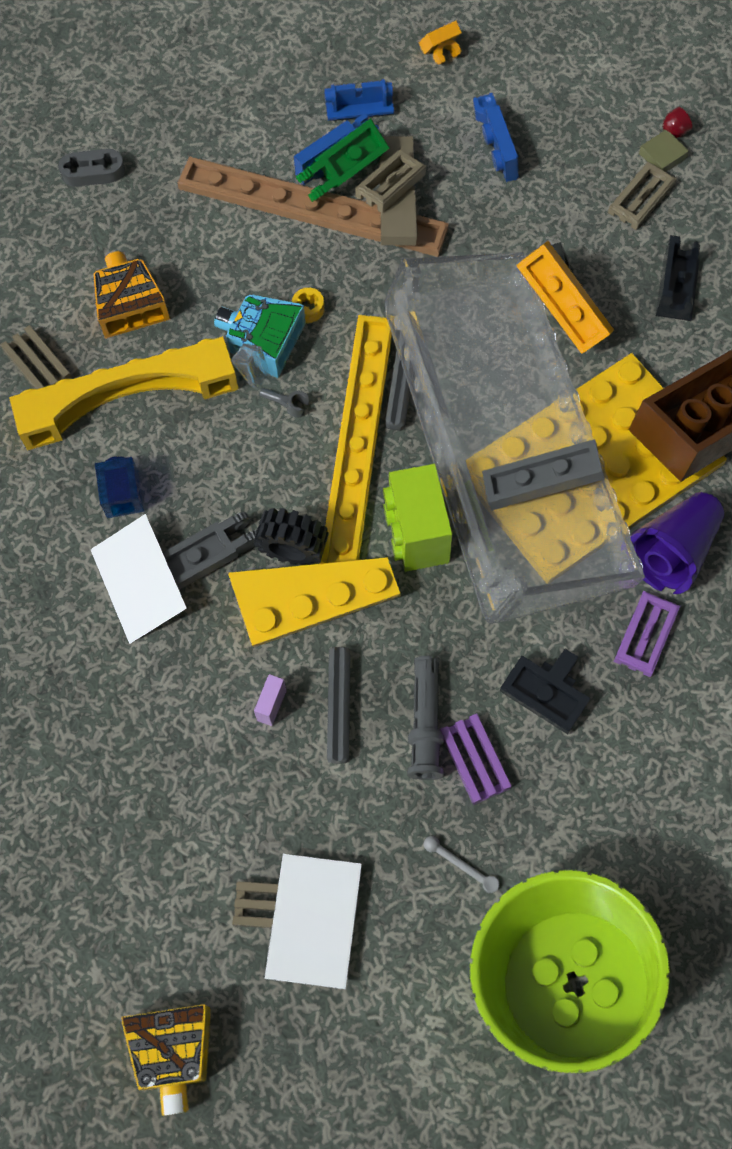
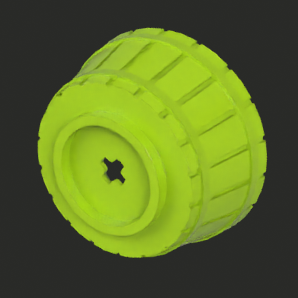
[470,870,669,1073]

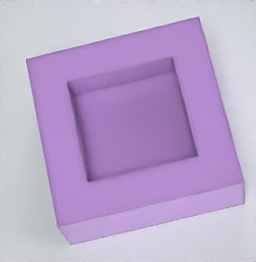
[254,675,286,726]

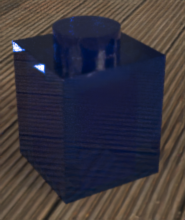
[95,456,144,518]

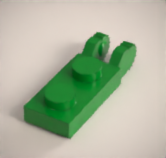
[295,118,390,202]

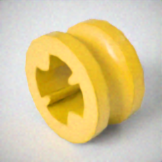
[292,288,324,323]

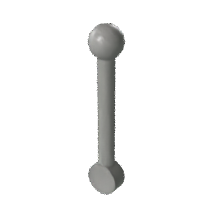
[424,836,499,893]

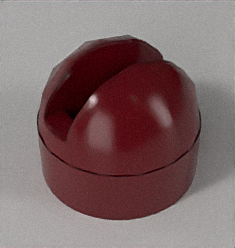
[663,106,693,138]

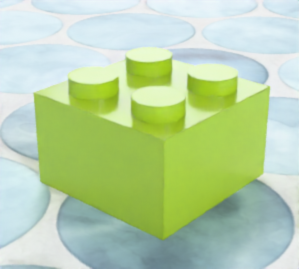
[383,464,452,572]

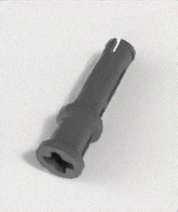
[407,656,444,780]

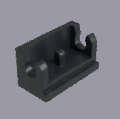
[655,235,700,321]

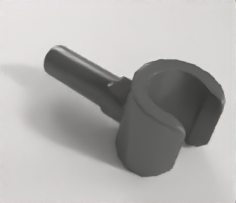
[259,388,309,418]

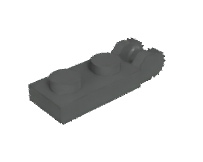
[162,512,257,590]

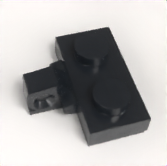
[500,649,590,735]

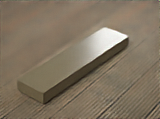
[379,136,417,246]

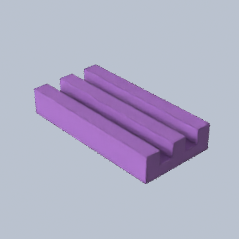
[613,591,680,677]
[440,714,511,805]

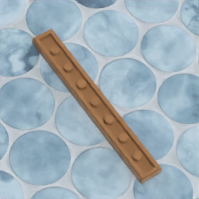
[177,156,449,257]

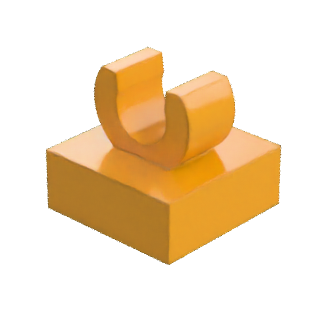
[419,21,462,65]

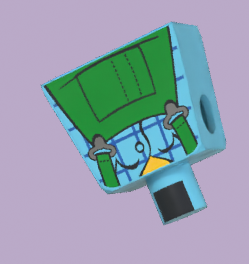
[214,295,306,378]

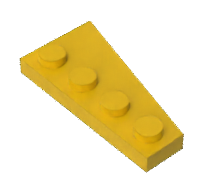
[228,557,401,647]

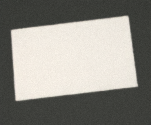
[91,514,187,644]
[265,854,361,989]

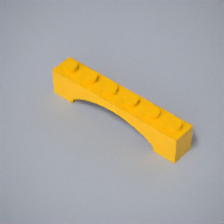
[9,336,239,451]

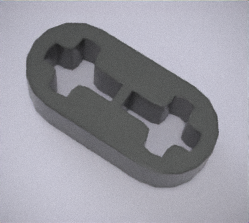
[58,149,125,187]

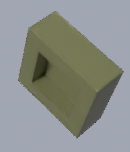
[639,130,689,172]

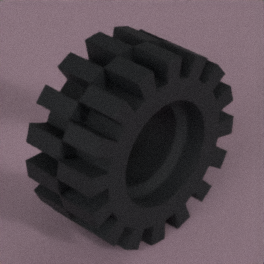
[253,508,329,566]

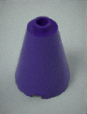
[624,492,724,594]

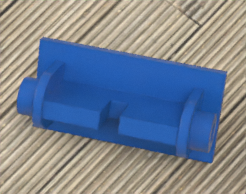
[324,79,394,121]

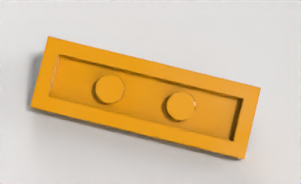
[516,241,614,354]

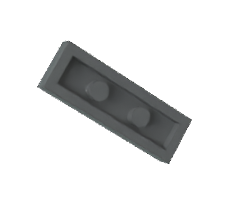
[482,439,605,510]

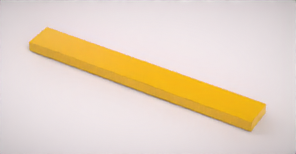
[319,315,394,564]

